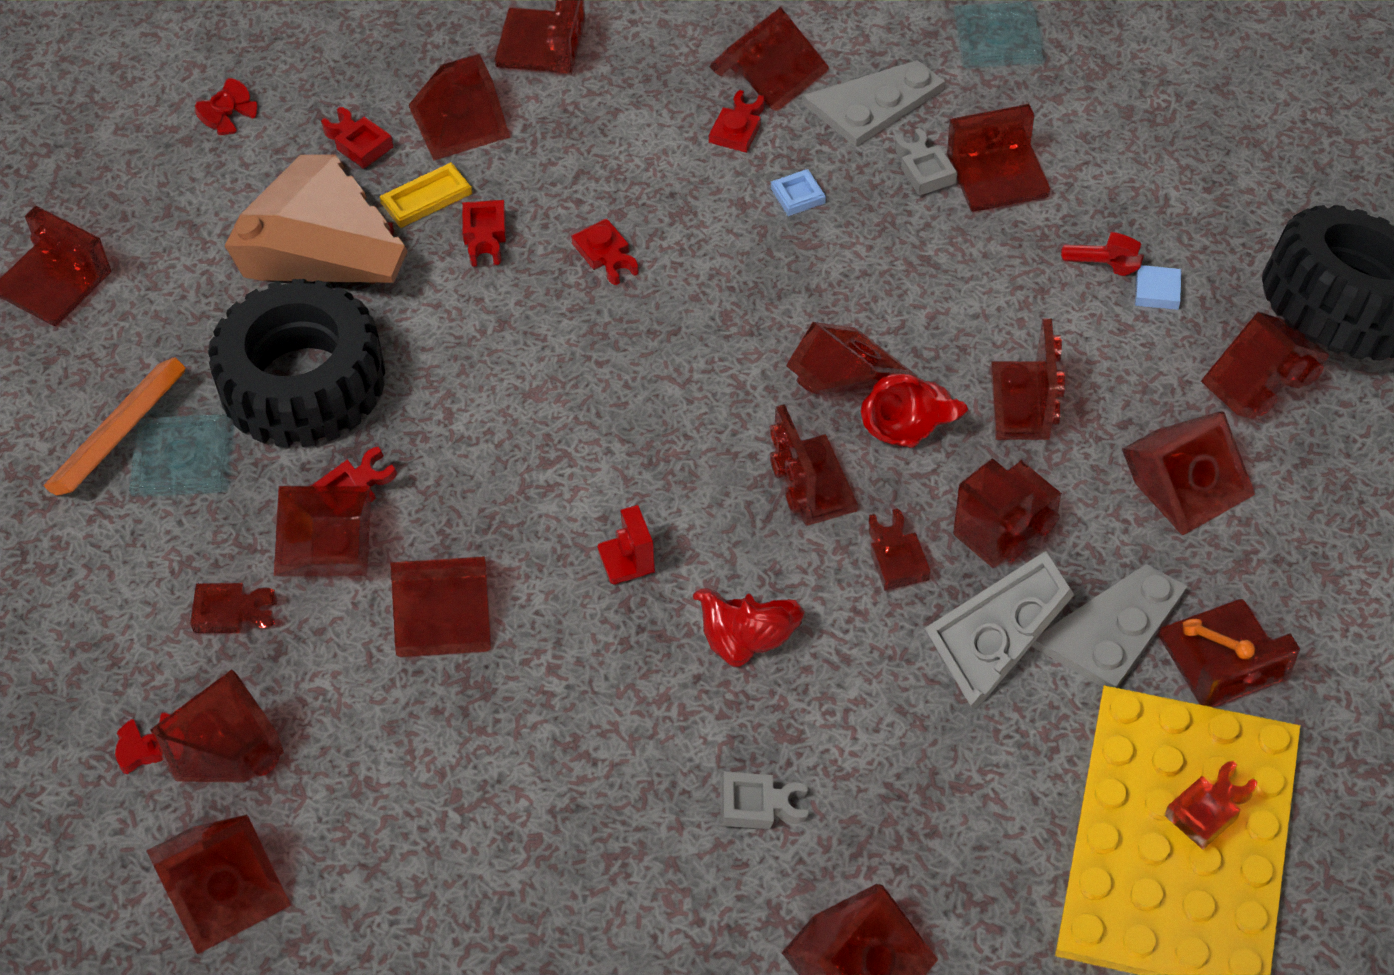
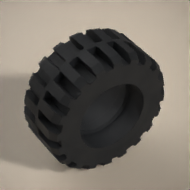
[1262,205,1394,361]
[208,279,385,448]

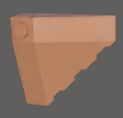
[225,155,408,283]

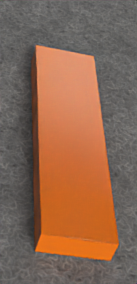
[43,357,186,496]

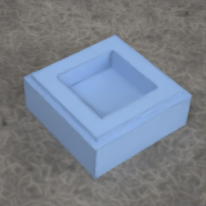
[771,169,826,216]
[1135,265,1181,310]

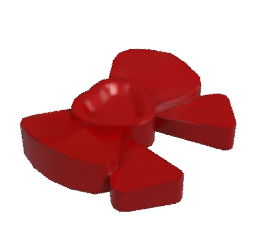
[194,78,257,135]
[115,712,186,774]

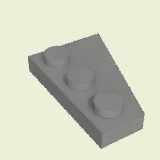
[802,60,945,147]
[924,551,1075,709]
[1031,564,1188,688]

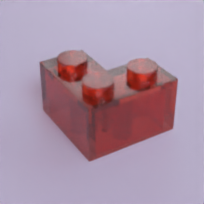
[1201,311,1330,419]
[953,458,1062,568]

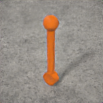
[1183,619,1255,659]

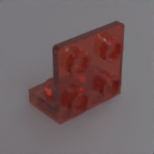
[495,0,586,74]
[709,7,829,111]
[947,104,1051,212]
[0,205,112,326]
[990,318,1065,440]
[770,404,858,526]
[390,556,491,657]
[1159,599,1300,707]

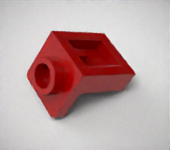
[597,505,655,584]

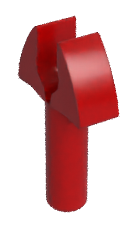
[1061,232,1144,276]

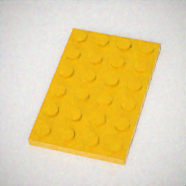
[1055,685,1301,975]

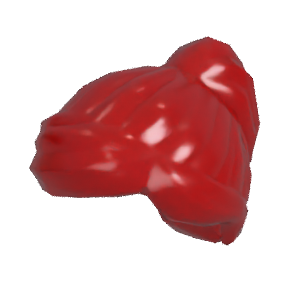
[861,373,968,448]
[693,588,805,667]

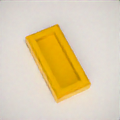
[379,162,472,228]

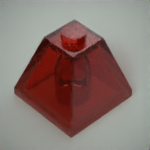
[408,53,510,161]
[786,322,918,394]
[1122,412,1255,535]
[274,486,371,576]
[150,669,284,783]
[146,815,291,954]
[781,884,938,975]

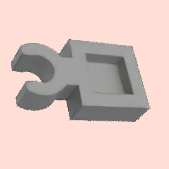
[895,128,957,196]
[720,771,808,829]

